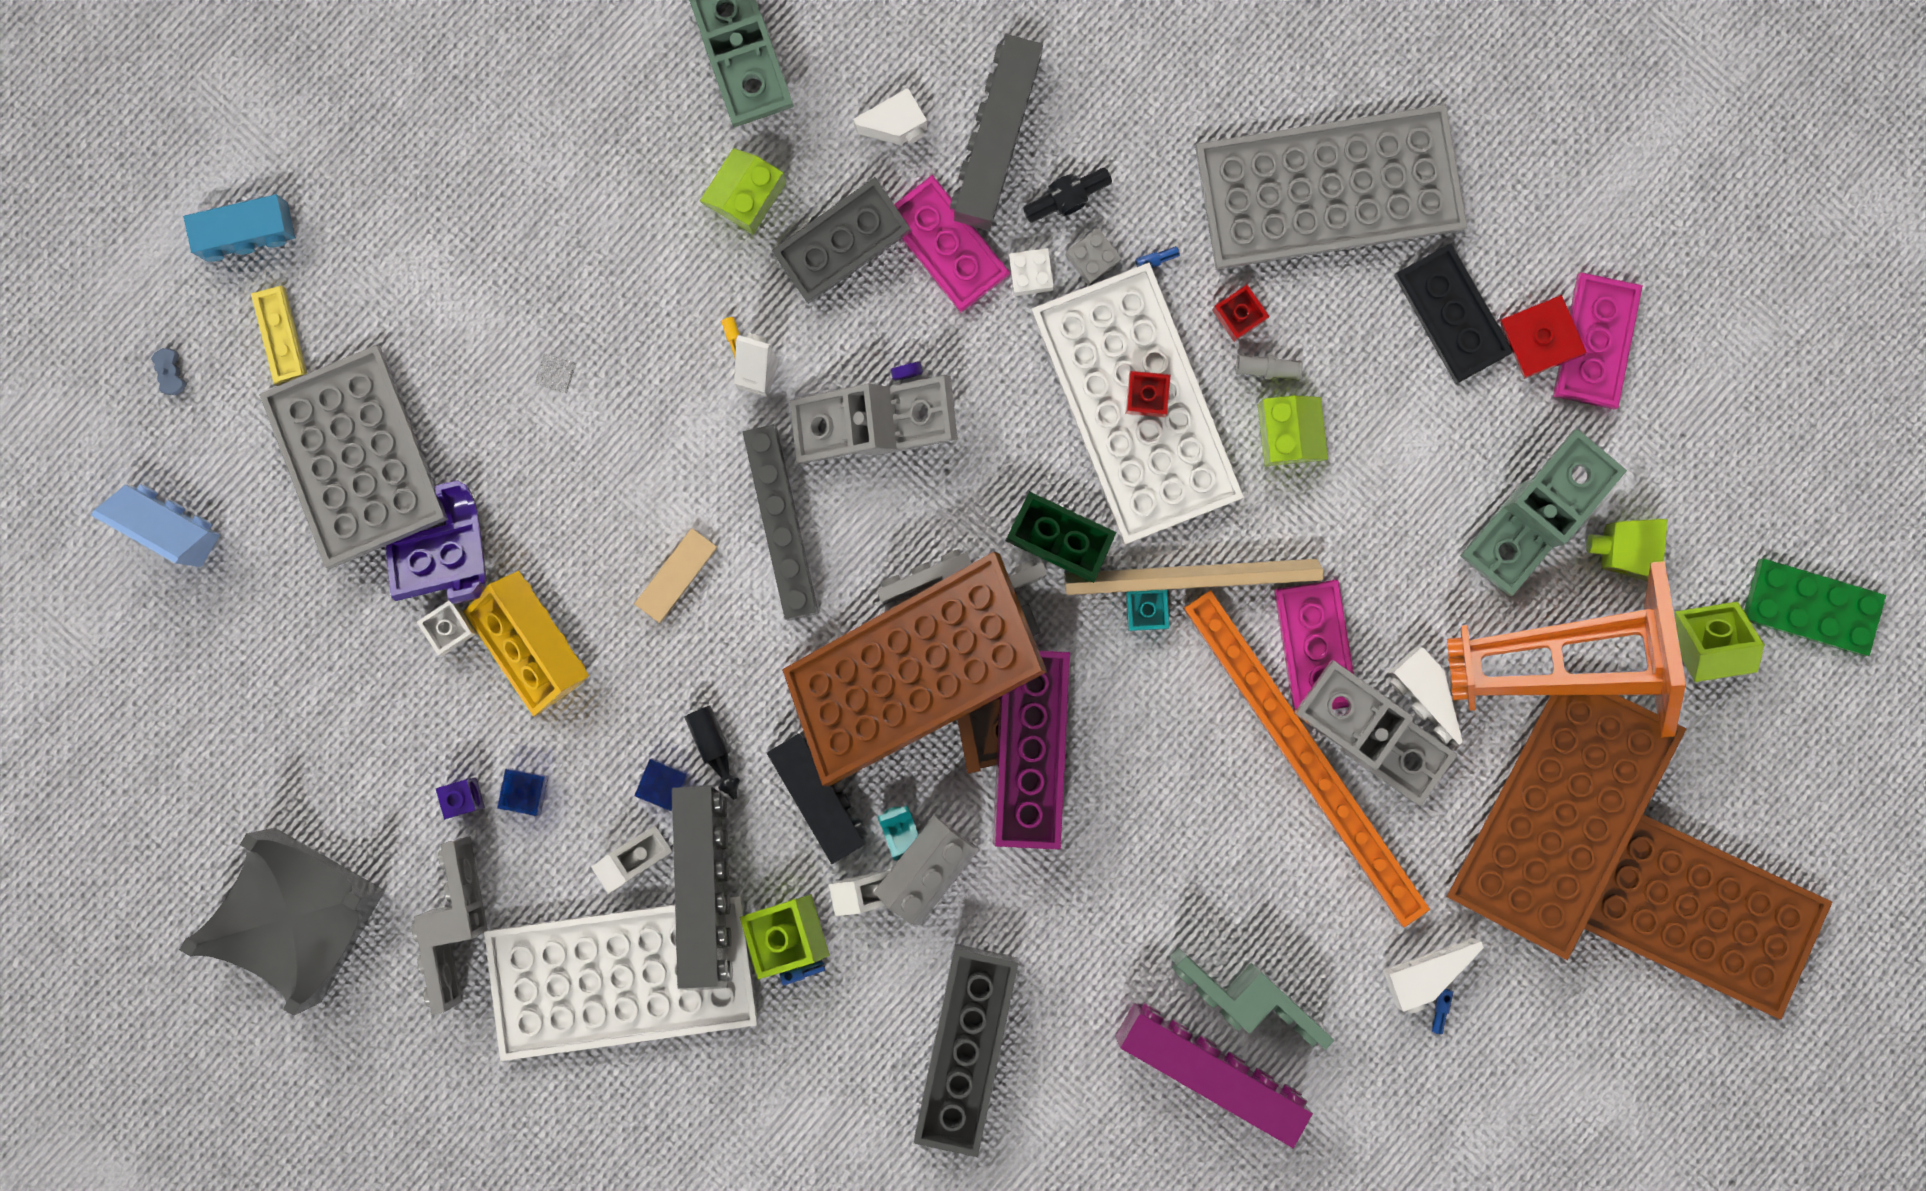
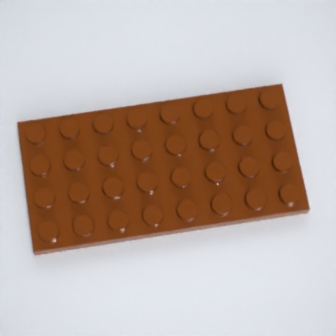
[782,552,1047,786]
[1446,670,1687,961]
[1584,815,1832,1020]

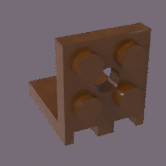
[957,699,999,774]

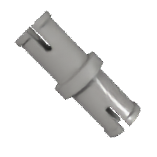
[1235,354,1303,381]

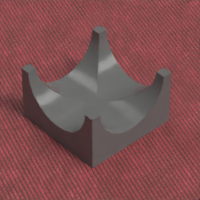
[179,828,385,1016]

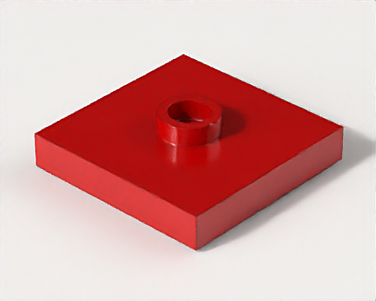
[1500,295,1587,379]

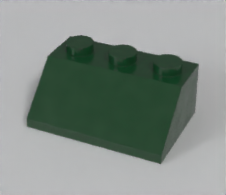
[1005,491,1117,583]

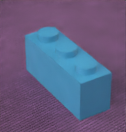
[183,194,296,262]

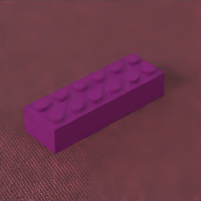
[993,651,1070,850]
[1115,1002,1313,1149]

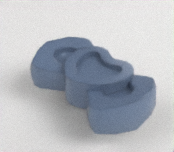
[151,348,187,395]

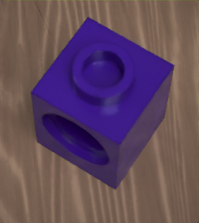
[435,777,485,820]

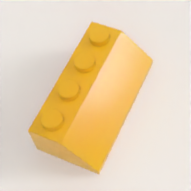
[463,570,589,717]

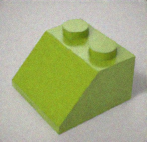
[700,148,787,235]
[1257,395,1328,467]
[1674,601,1765,682]
[739,894,830,980]

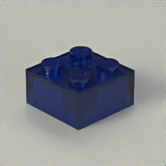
[634,758,689,811]
[497,768,549,816]

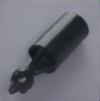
[684,705,740,800]

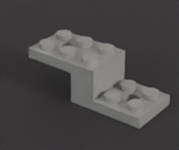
[790,375,958,464]
[877,549,1047,605]
[1294,660,1457,807]
[411,836,488,1015]

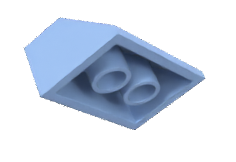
[91,484,221,567]

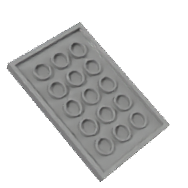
[259,345,448,569]

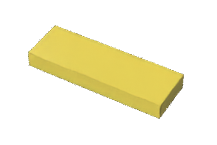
[251,285,307,386]

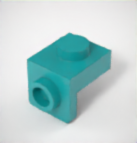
[877,806,919,861]

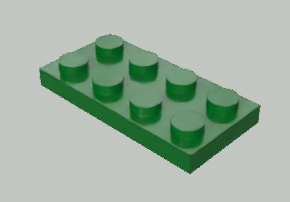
[1744,558,1887,656]

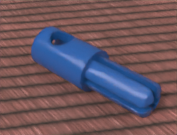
[1135,246,1180,268]
[779,960,825,986]
[1432,989,1454,1034]

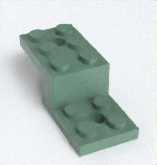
[689,0,794,128]
[1460,429,1627,597]
[1170,947,1334,1050]

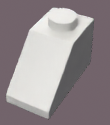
[853,88,928,145]
[591,825,672,894]
[829,869,892,916]

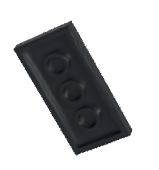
[1394,243,1514,384]

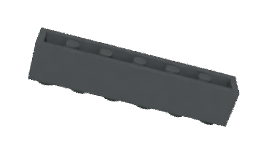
[950,34,1043,231]
[742,424,819,621]

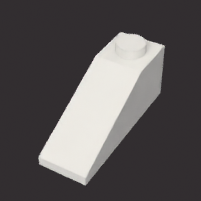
[1383,938,1484,1013]

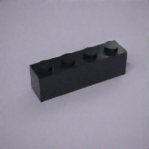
[766,732,868,865]

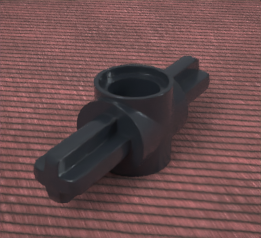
[1023,168,1112,223]

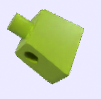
[1586,519,1668,581]

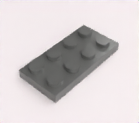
[772,177,912,304]

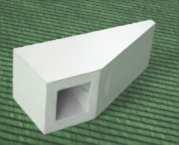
[734,333,779,397]
[1387,647,1463,745]

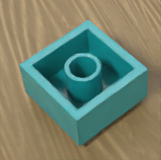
[1125,589,1169,631]

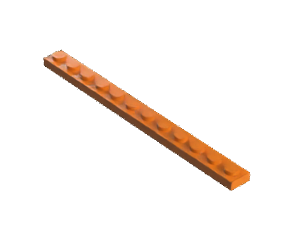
[1183,590,1430,928]

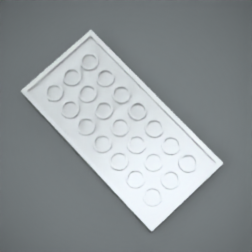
[1031,262,1244,545]
[484,895,758,1061]

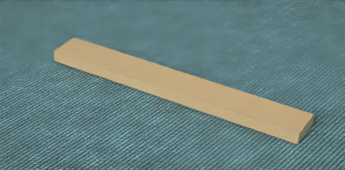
[1064,559,1323,595]

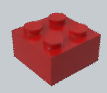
[1212,284,1270,342]
[1125,371,1171,417]

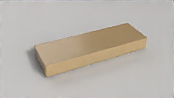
[634,528,718,623]

